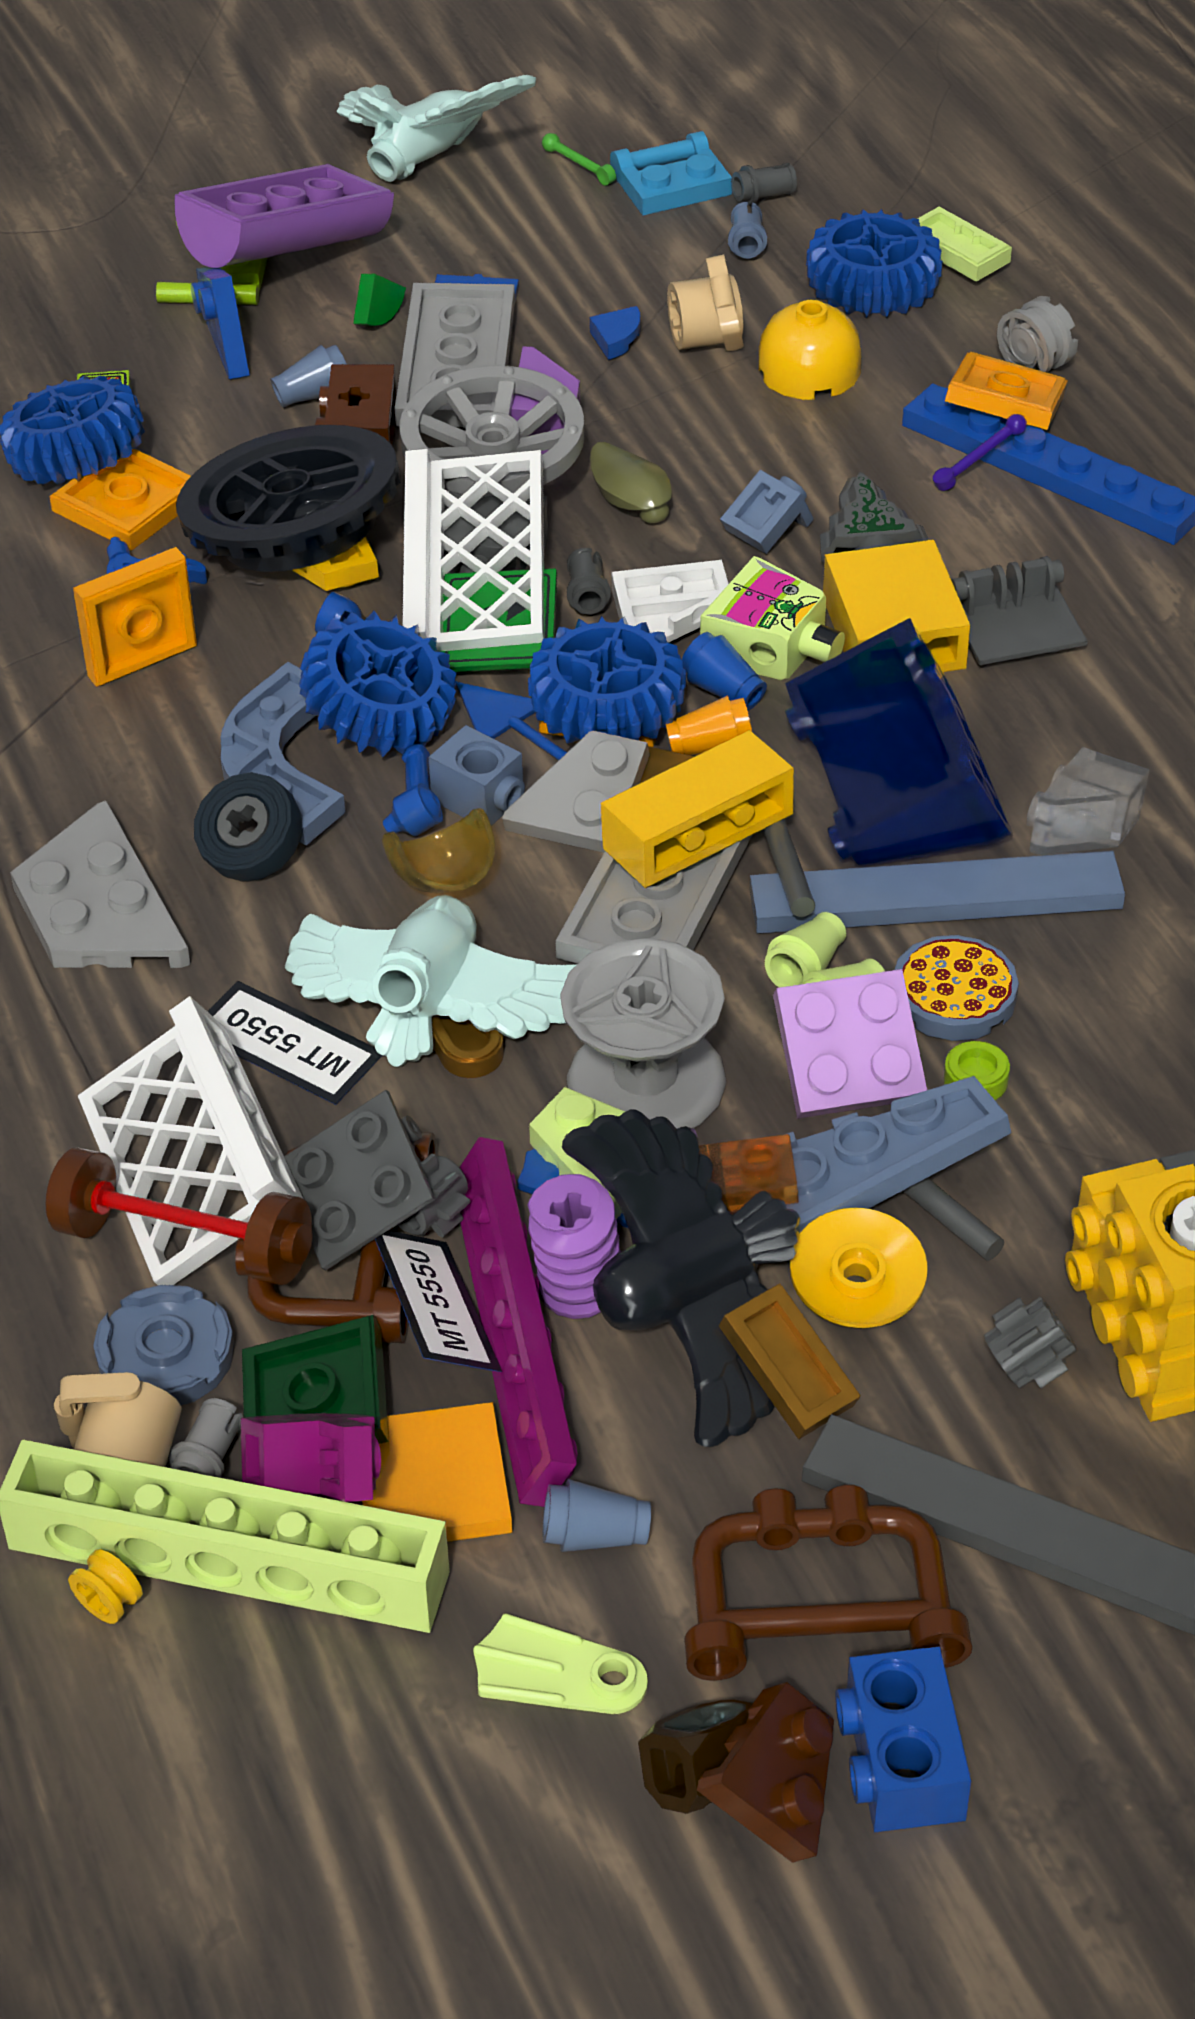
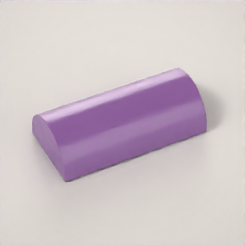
[175,164,394,268]

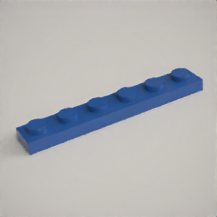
[902,383,1195,545]

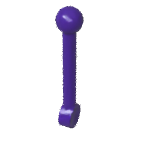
[933,414,1027,491]

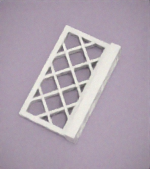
[403,449,545,652]
[78,996,303,1285]

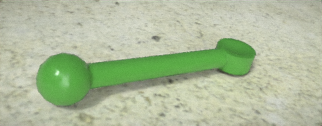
[542,133,616,186]

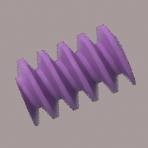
[527,1174,621,1319]

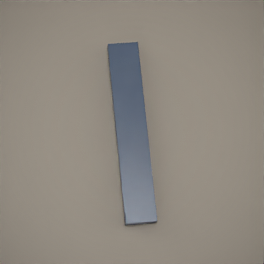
[750,851,1125,933]

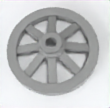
[399,365,584,497]

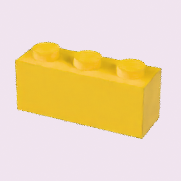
[601,730,794,888]

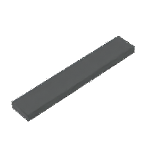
[802,1414,1195,1635]

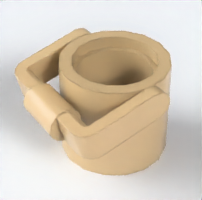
[667,254,744,351]
[54,1372,182,1467]

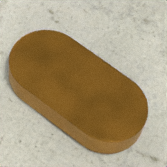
[432,1015,504,1078]

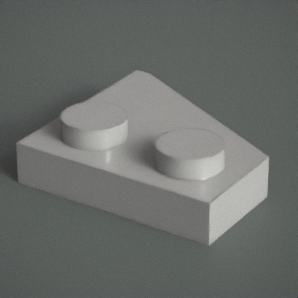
[502,731,650,853]

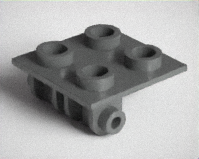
[951,556,1088,665]
[284,1090,435,1271]

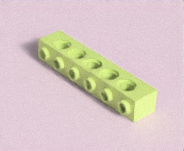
[0,1440,450,1633]

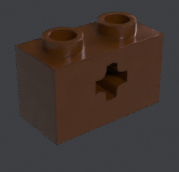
[315,364,397,448]

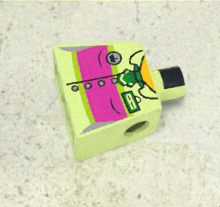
[700,556,845,680]

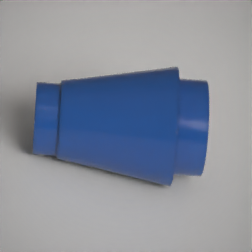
[681,632,767,711]

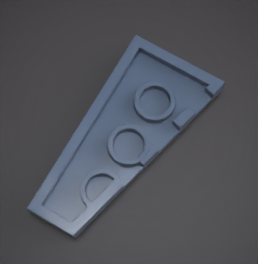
[712,1076,1011,1234]

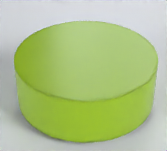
[944,1041,1010,1100]

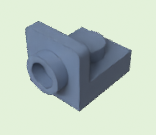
[720,470,814,554]

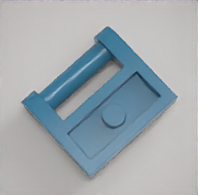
[610,131,732,216]

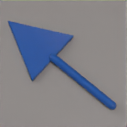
[456,681,567,760]

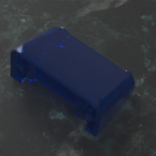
[785,618,1013,866]

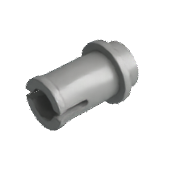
[169,1398,243,1478]

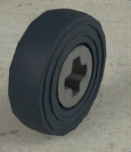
[194,772,302,882]

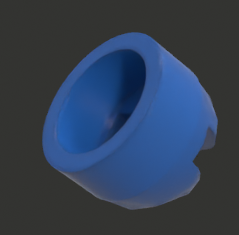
[315,592,363,633]

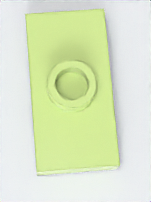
[917,206,1012,282]

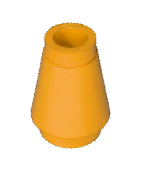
[665,695,752,755]

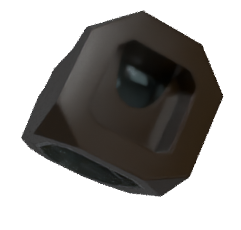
[638,1699,753,1814]

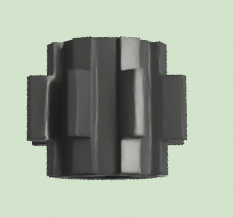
[984,1297,1078,1389]

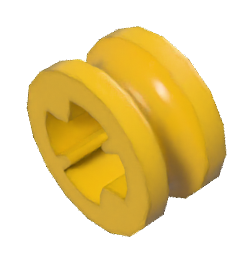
[68,1549,143,1624]

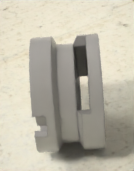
[997,296,1078,373]

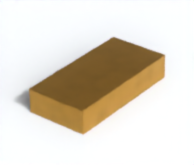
[719,1283,861,1440]

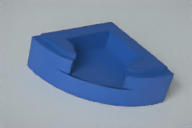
[589,306,641,360]

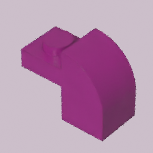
[241,1413,381,1502]

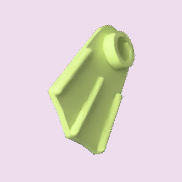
[473,1614,648,1714]

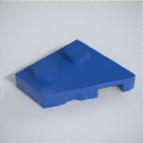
[191,267,250,379]

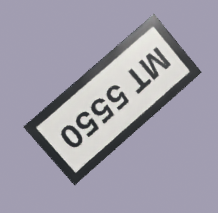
[207,981,382,1105]
[375,1230,502,1372]

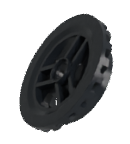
[176,425,401,572]

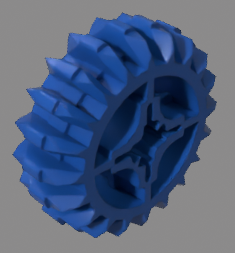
[806,209,943,318]
[0,376,145,484]
[299,610,456,758]
[528,615,686,744]

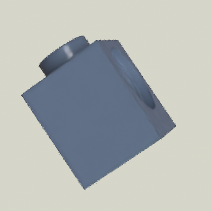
[428,725,525,830]

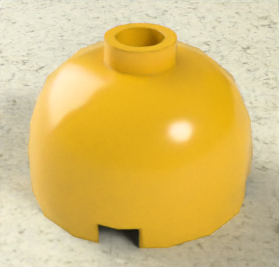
[758,300,862,400]

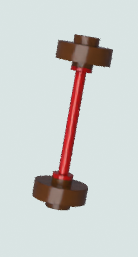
[46,1147,312,1285]

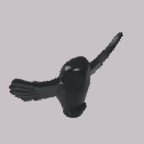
[562,1109,800,1447]

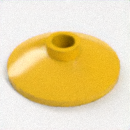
[790,1208,928,1328]

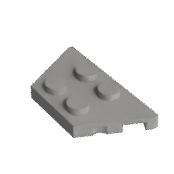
[10,801,190,968]

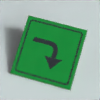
[440,568,557,672]

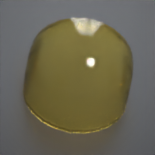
[381,808,495,894]

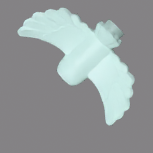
[337,75,536,182]
[285,895,576,1067]

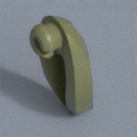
[590,442,672,523]

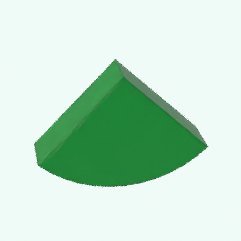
[353,274,406,326]

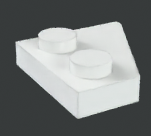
[611,560,728,643]

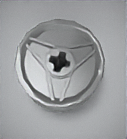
[560,938,727,1129]

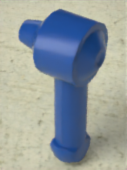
[383,744,443,836]

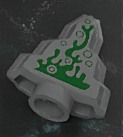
[820,472,929,563]

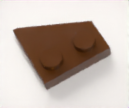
[697,1682,834,1863]

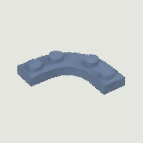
[220,662,345,845]

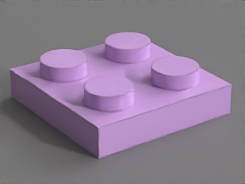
[773,969,927,1119]

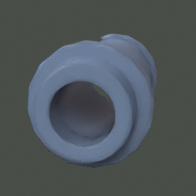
[728,202,767,259]

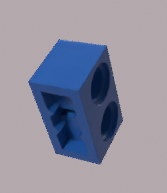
[835,1646,971,1832]

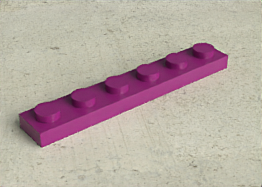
[459,1137,577,1507]

